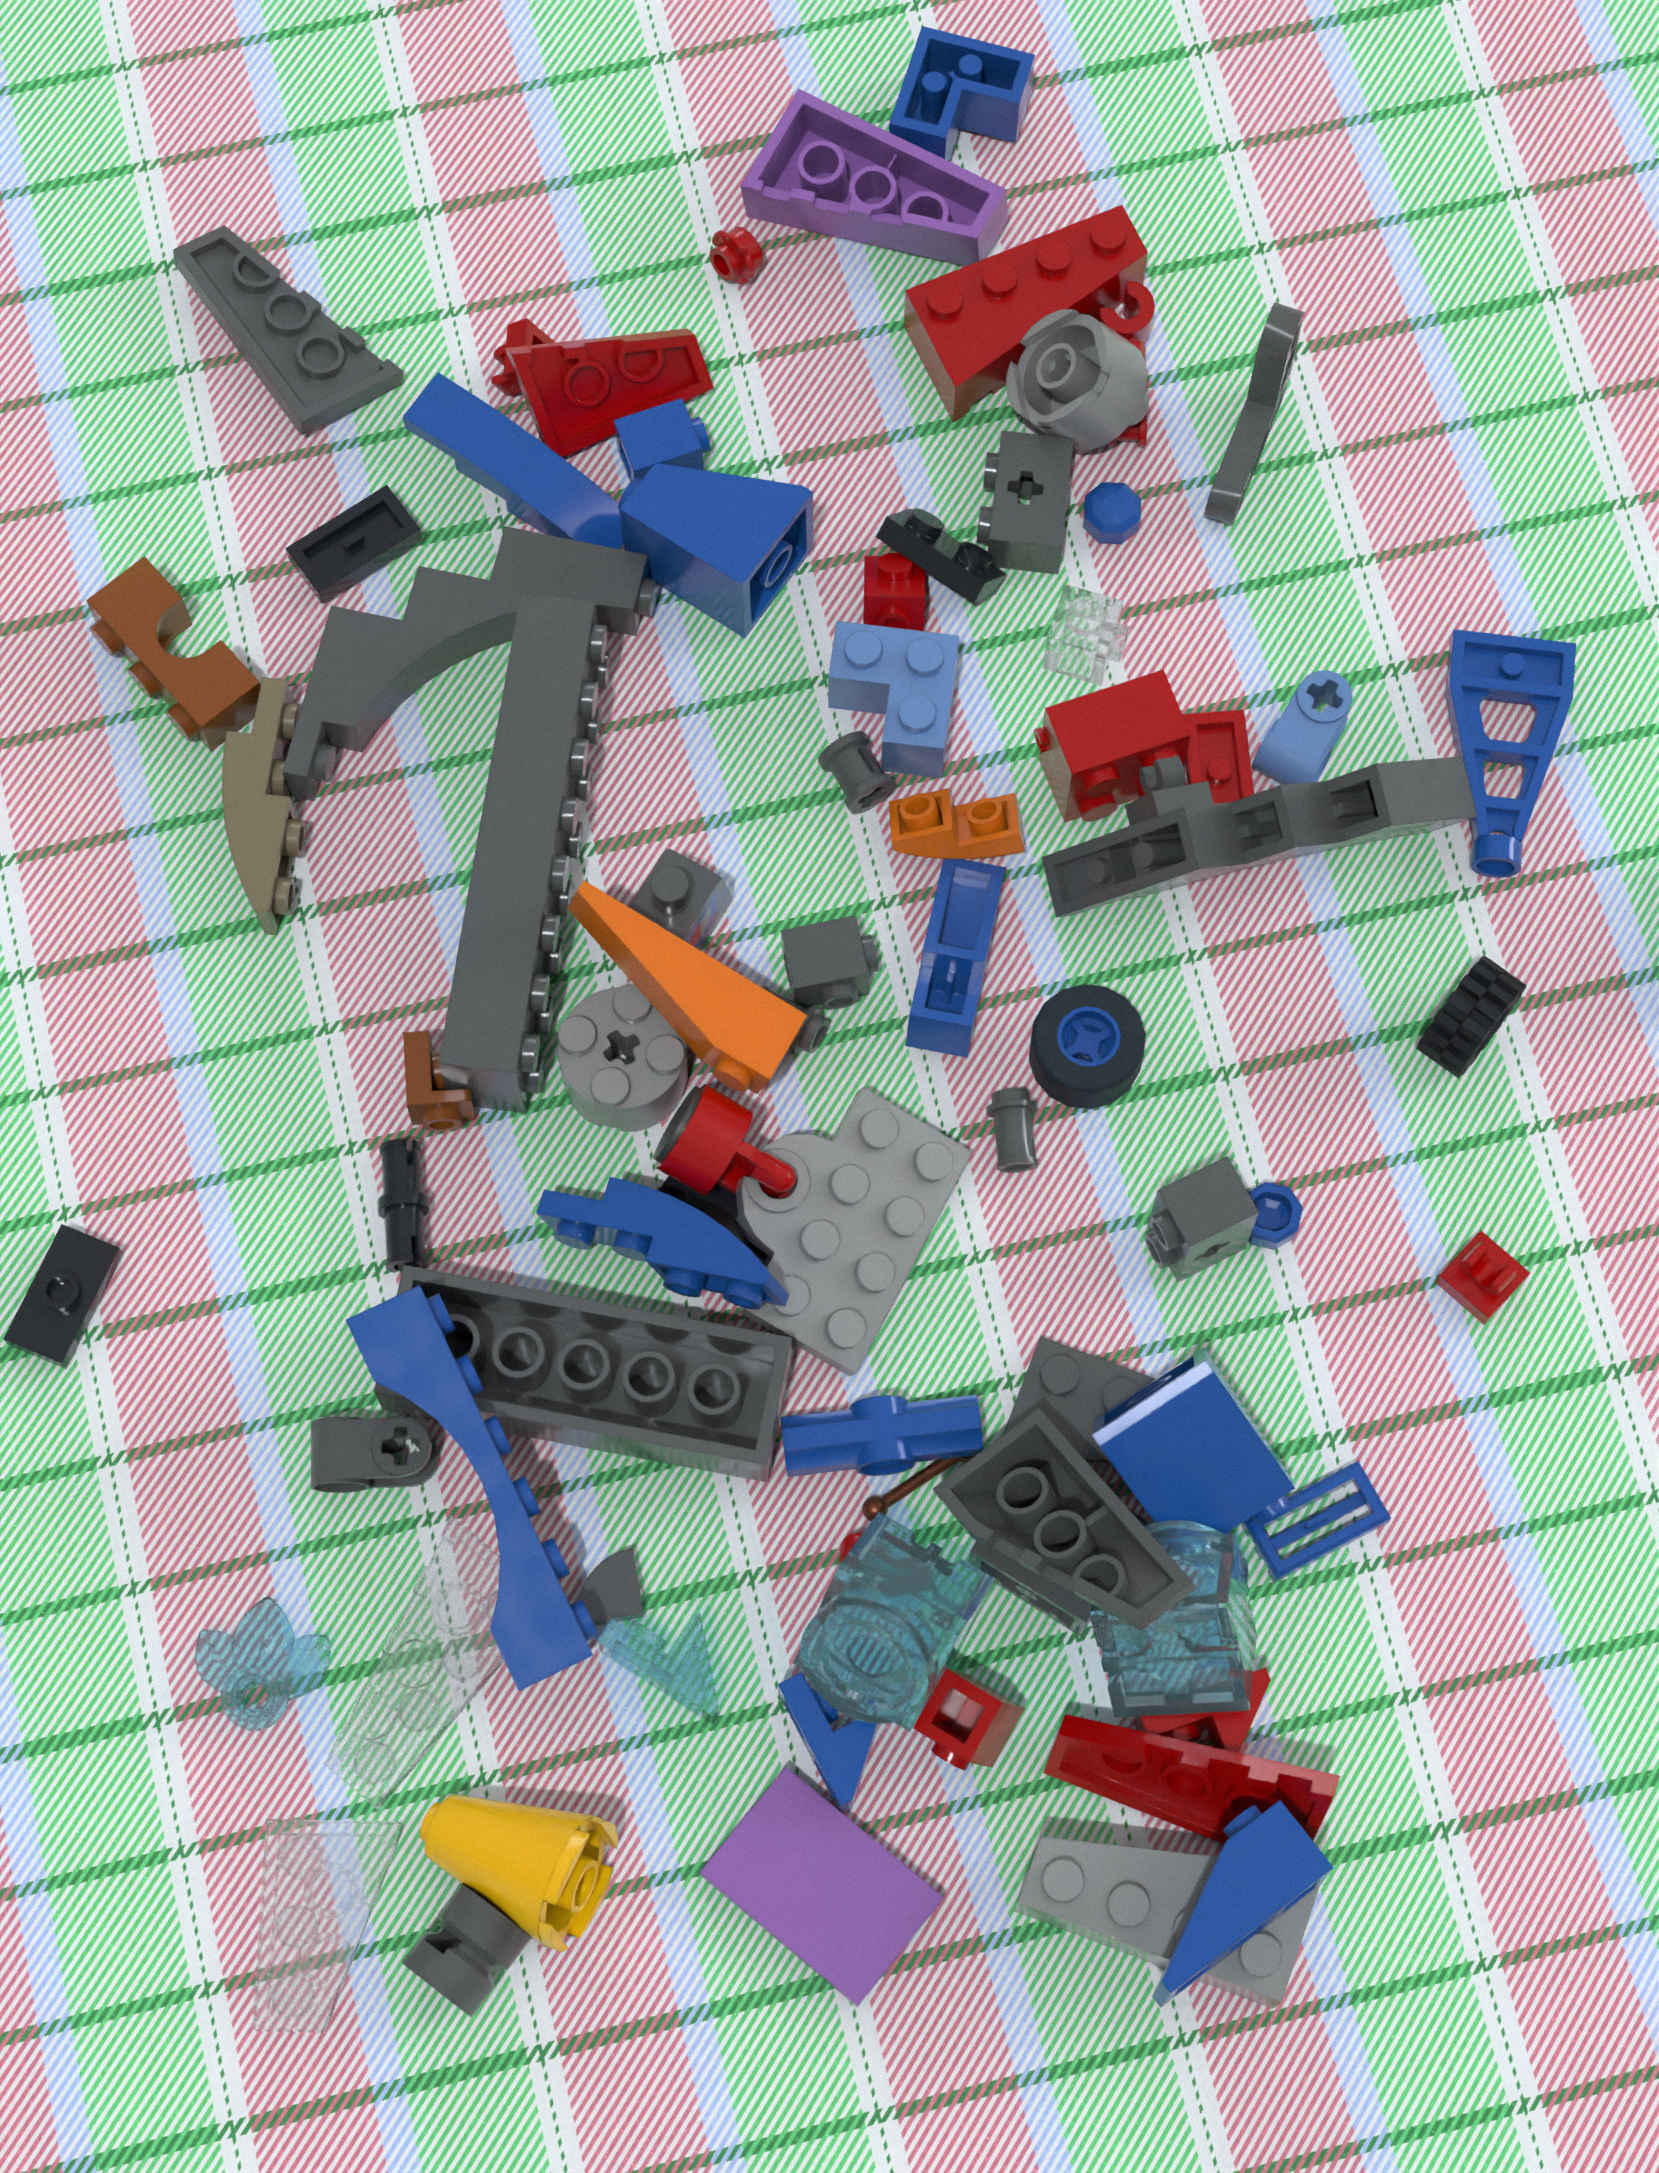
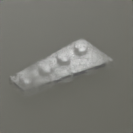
[324,1515,504,1811]

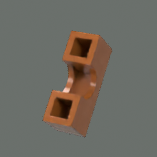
[86,556,261,752]

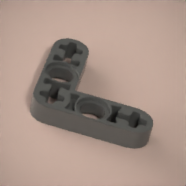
[1204,302,1304,526]

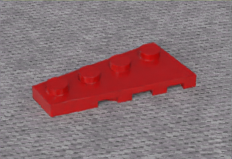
[1043,1714,1340,1844]

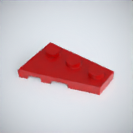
[505,328,714,458]

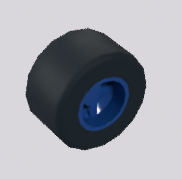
[1029,984,1146,1109]

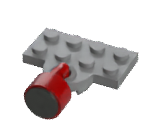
[653,1084,972,1377]

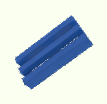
[1241,1461,1391,1583]

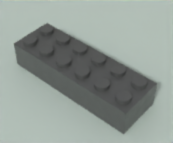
[374,1265,793,1482]

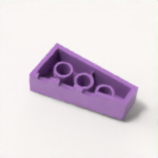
[740,88,1008,266]

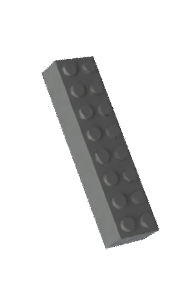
[438,592,611,1113]

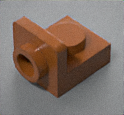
[403,1031,475,1131]

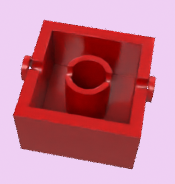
[1034,669,1191,823]

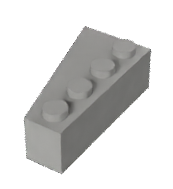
[1015,1837,1320,2009]

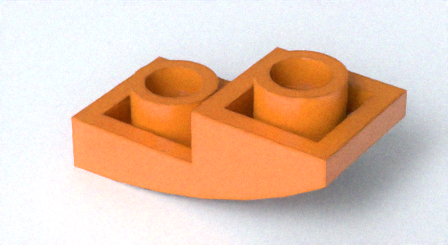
[889,788,1025,859]

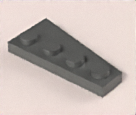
[173,225,403,436]

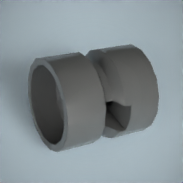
[401,1884,532,2018]

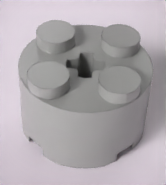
[1006,309,1149,454]
[557,984,688,1132]

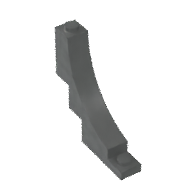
[282,526,658,801]
[1041,756,1478,918]

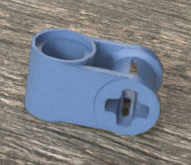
[1252,670,1353,785]

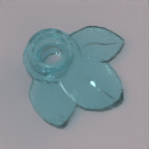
[195,1597,331,1731]

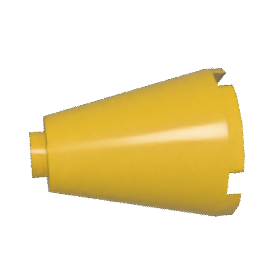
[420,1794,618,1952]

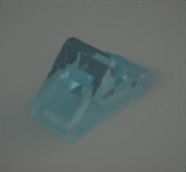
[597,1611,720,1725]

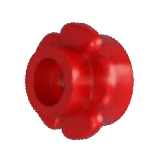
[709,226,764,284]

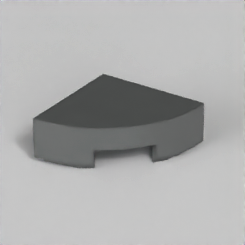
[578,1548,644,1626]

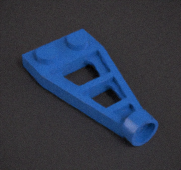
[1445,629,1576,878]

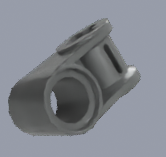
[311,1417,440,1493]

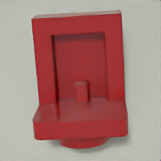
[863,553,925,631]

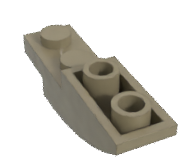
[222,677,305,935]

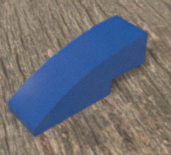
[905,859,1005,1058]

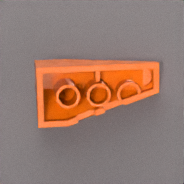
[567,880,807,1094]

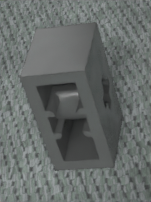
[977,431,1074,574]
[1144,1156,1259,1282]

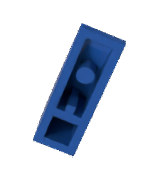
[1152,1800,1334,2008]

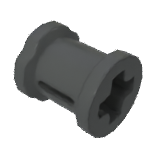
[818,731,896,814]

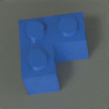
[889,26,1035,161]

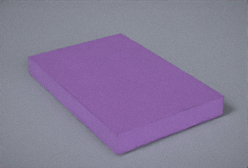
[699,1767,944,2008]

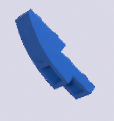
[536,1177,789,1310]

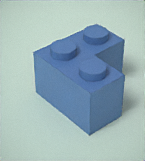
[828,621,959,778]

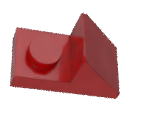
[1134,1667,1271,1753]

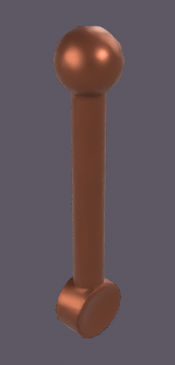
[862,1455,976,1522]

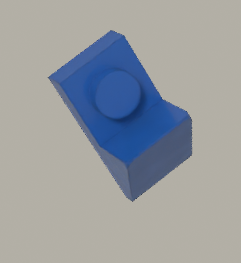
[778,1672,882,1813]

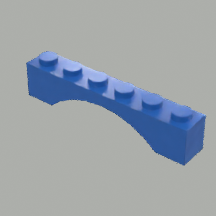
[346,1285,599,1691]

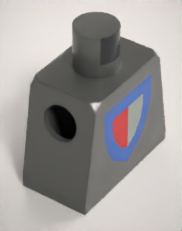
[618,848,732,968]

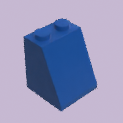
[618,463,814,639]
[1092,1348,1295,1561]

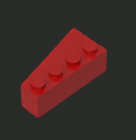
[904,205,1148,423]

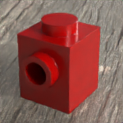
[913,1668,1025,1771]

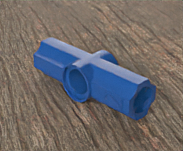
[781,1395,984,1477]

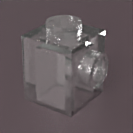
[1043,584,1130,685]

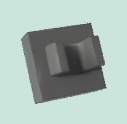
[1125,756,1214,826]

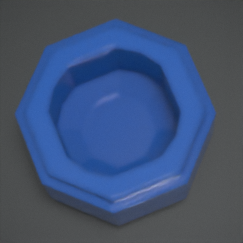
[1083,482,1141,544]
[1248,1182,1303,1250]

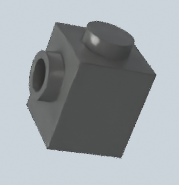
[781,915,878,1010]

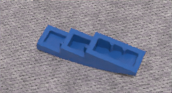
[403,372,624,550]

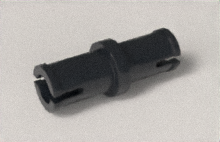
[377,1139,429,1274]

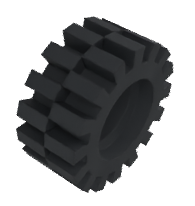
[1416,955,1526,1079]

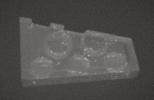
[252,1819,405,2033]

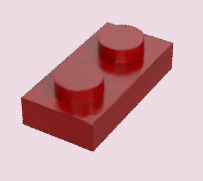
[1182,710,1254,804]

